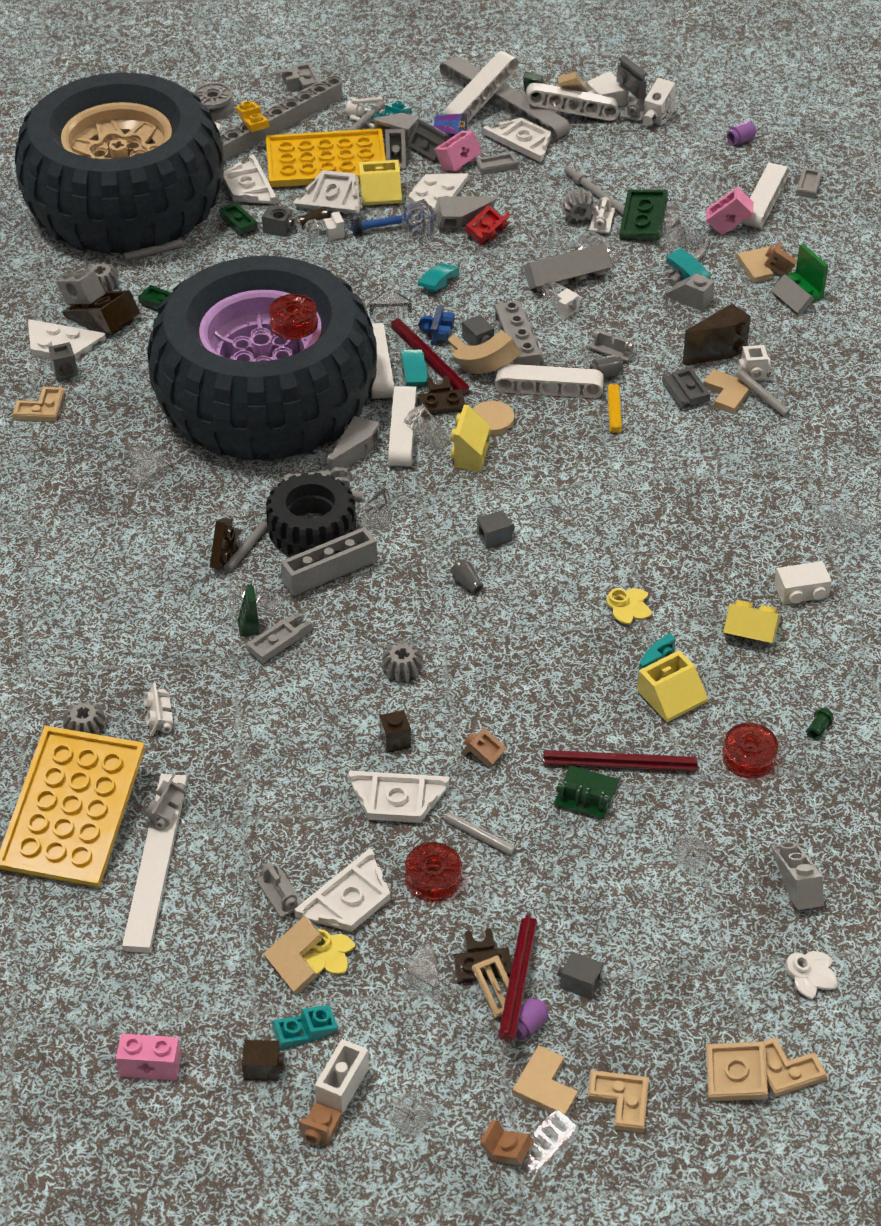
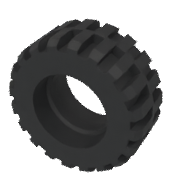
[266,472,356,555]

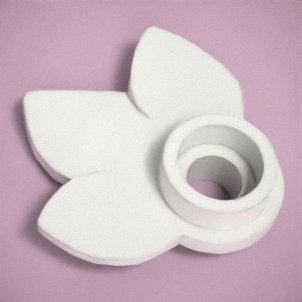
[785,951,838,1000]

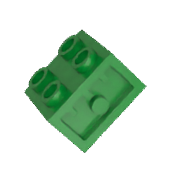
[778,244,828,304]

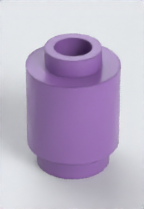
[727,121,756,146]
[516,998,549,1040]

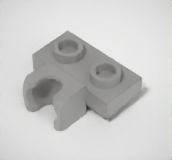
[282,62,320,91]

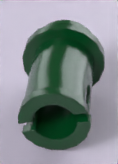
[806,708,833,740]

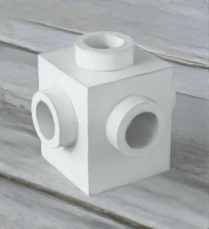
[738,345,771,380]

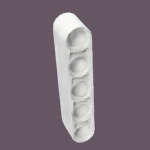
[444,51,519,123]
[526,83,619,121]
[741,163,789,229]
[371,323,394,399]
[495,364,604,398]
[388,386,417,467]

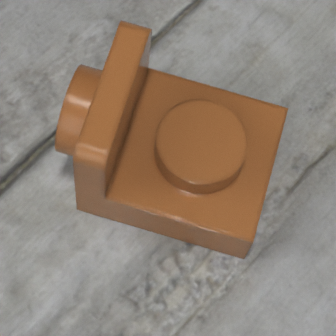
[764,241,797,276]
[461,727,507,768]
[299,1102,342,1147]
[480,1120,534,1166]

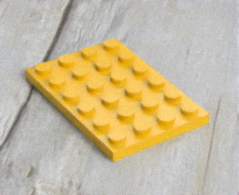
[266,128,386,187]
[0,726,146,888]

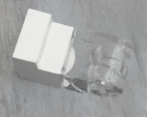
[304,212,345,243]
[542,282,579,319]

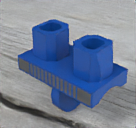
[418,305,455,346]

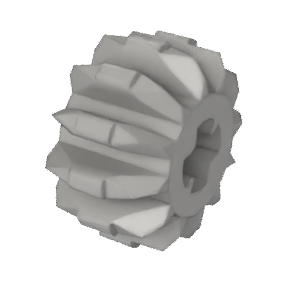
[562,188,596,223]
[85,262,119,292]
[382,641,423,683]
[62,700,106,735]

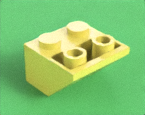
[359,160,402,206]
[451,405,490,472]
[723,600,781,643]
[637,650,708,722]

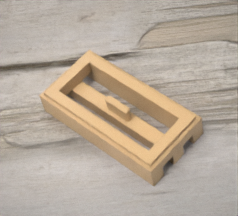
[472,955,509,1019]

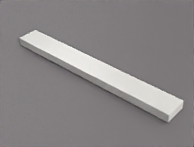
[122,774,187,953]

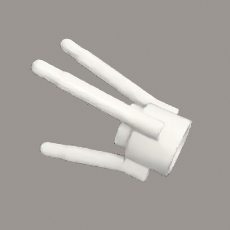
[346,97,383,129]

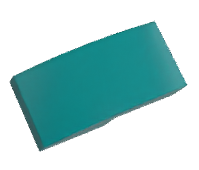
[373,100,411,123]
[666,248,711,280]
[417,263,460,292]
[400,350,428,386]
[639,633,676,670]
[272,1005,338,1050]

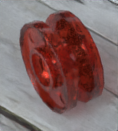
[269,294,318,340]
[722,723,779,779]
[405,842,462,902]

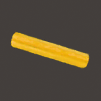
[607,384,622,434]

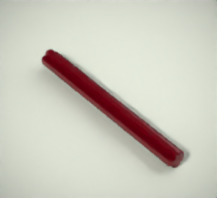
[391,318,469,396]
[543,750,698,772]
[498,915,537,1043]

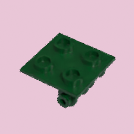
[554,765,619,819]

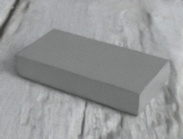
[475,152,519,175]
[796,168,823,199]
[771,274,814,315]

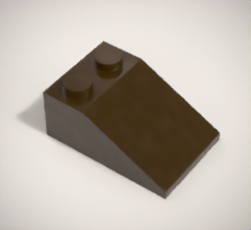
[62,290,140,335]
[682,304,751,366]

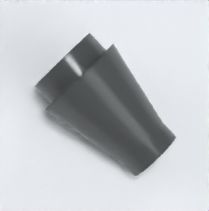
[451,559,484,594]

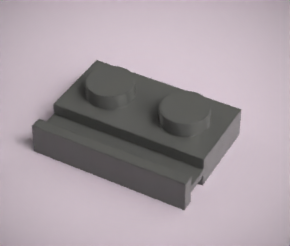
[616,55,648,99]
[407,119,450,162]
[662,367,710,408]

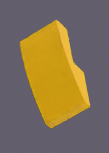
[235,101,270,132]

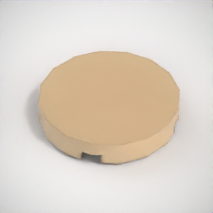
[473,401,515,436]

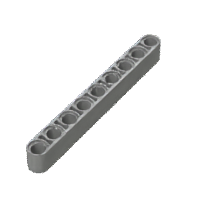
[439,56,571,141]
[220,75,343,161]

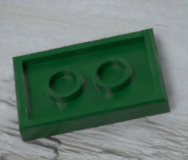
[619,189,669,240]

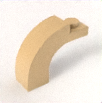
[447,330,521,374]

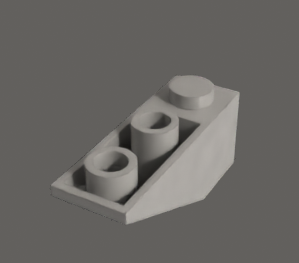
[434,196,497,229]
[327,416,380,471]
[771,841,824,910]

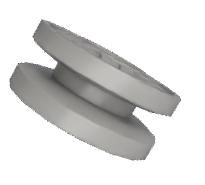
[193,83,234,119]

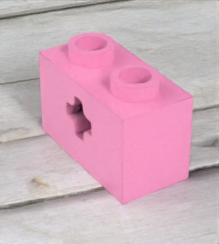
[434,131,482,172]
[706,187,754,235]
[116,1034,182,1081]

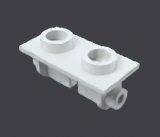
[589,197,615,234]
[144,682,174,737]

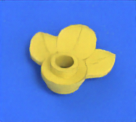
[606,588,652,625]
[304,929,355,975]

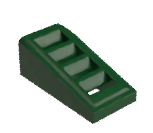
[237,584,259,637]

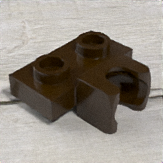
[418,375,465,416]
[209,518,241,569]
[453,928,512,984]

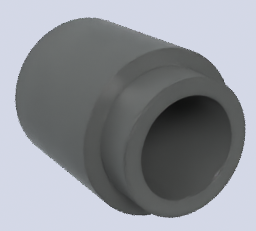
[589,354,624,379]

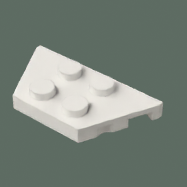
[483,118,551,162]
[223,155,277,204]
[293,170,360,214]
[408,173,469,222]
[28,319,106,360]
[349,771,449,823]
[295,848,391,932]

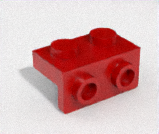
[464,205,511,245]

